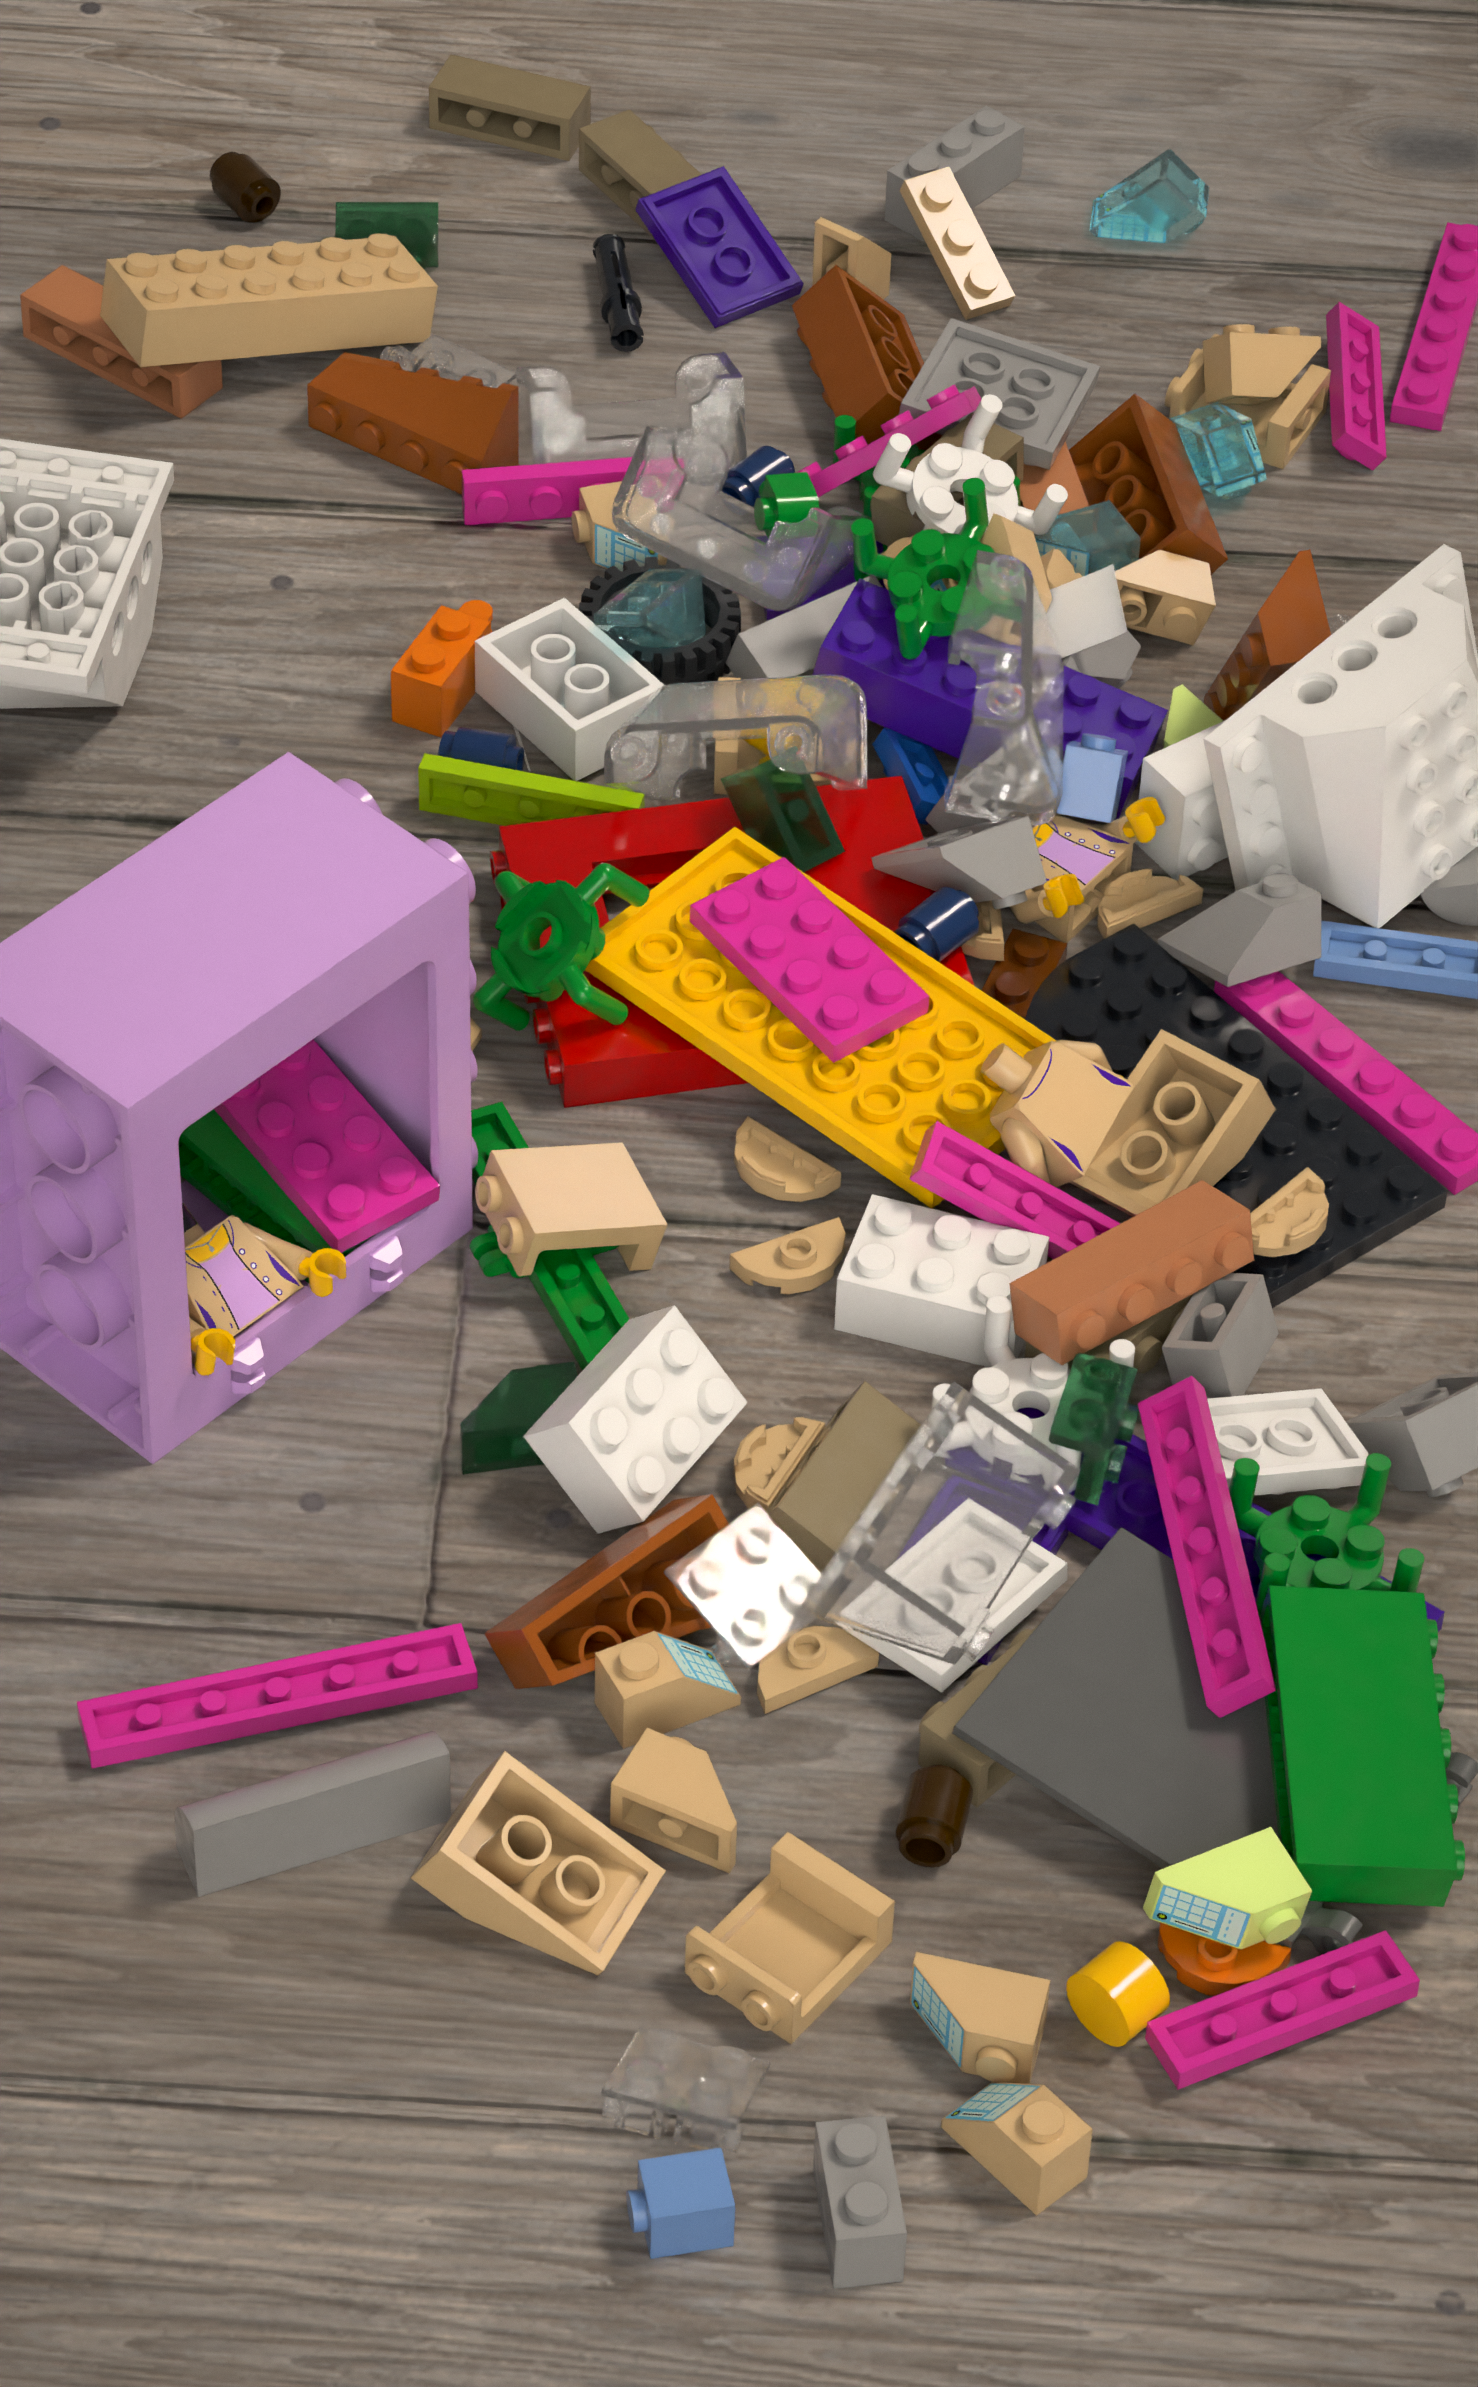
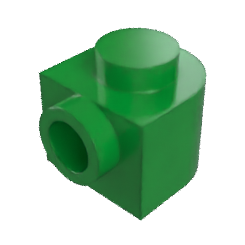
[754,472,820,541]

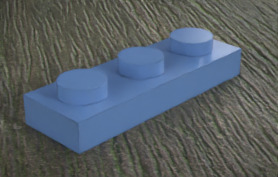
[1313,920,1478,999]

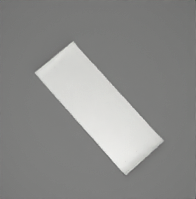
[1031,563,1127,661]

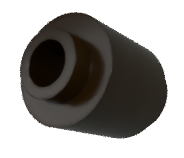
[209,152,281,223]
[896,1765,973,1868]

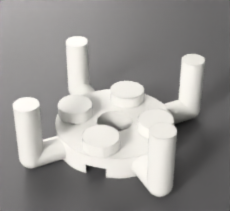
[873,394,1068,535]
[930,1295,1135,1493]

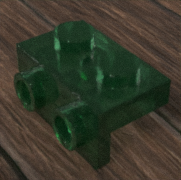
[334,202,439,269]
[1048,1353,1140,1505]

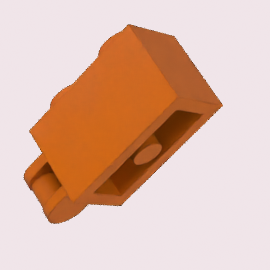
[391,600,493,738]

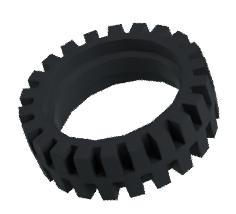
[579,557,741,699]

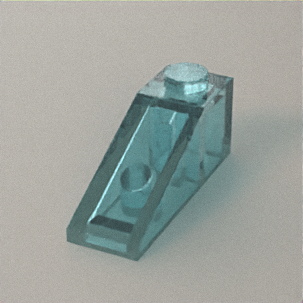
[594,569,706,649]

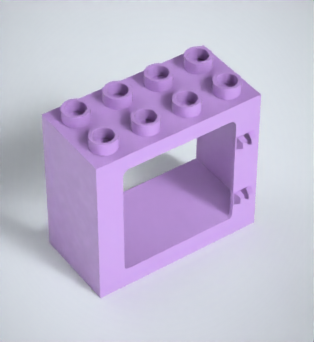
[0,752,478,1464]

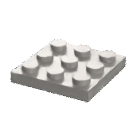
[899,318,1101,470]

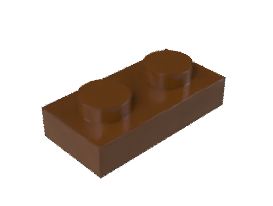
[981,928,1068,1019]

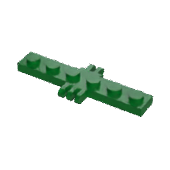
[469,1101,629,1371]

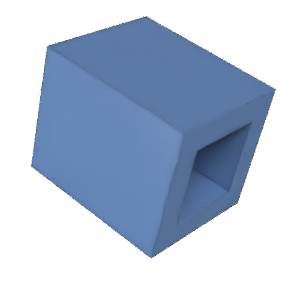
[1054,733,1128,823]
[626,2148,735,2259]

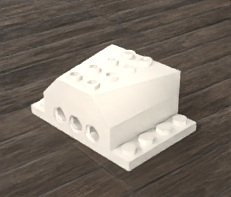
[0,439,174,709]
[1203,544,1478,928]

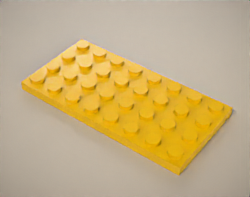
[585,827,1057,1209]

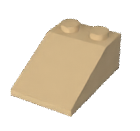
[1069,1029,1276,1217]
[411,1751,666,1975]

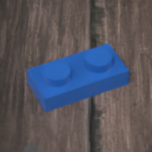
[872,728,951,825]

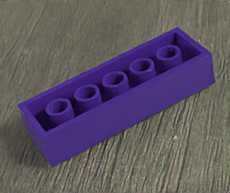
[807,579,1168,820]

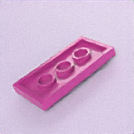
[690,857,929,1063]
[214,1039,440,1253]

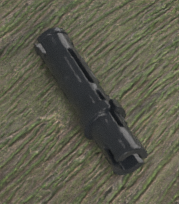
[593,234,644,352]

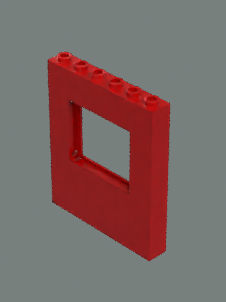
[490,775,975,1108]

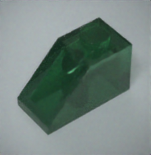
[721,746,845,872]
[460,1362,578,1475]

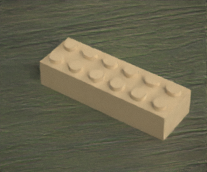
[100,234,438,367]

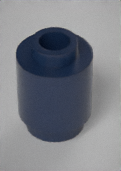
[716,446,795,520]
[438,727,524,771]
[894,887,979,963]

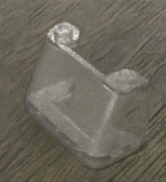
[516,352,747,488]
[611,425,872,611]
[944,550,1064,825]
[604,674,867,801]
[800,1381,1081,1665]

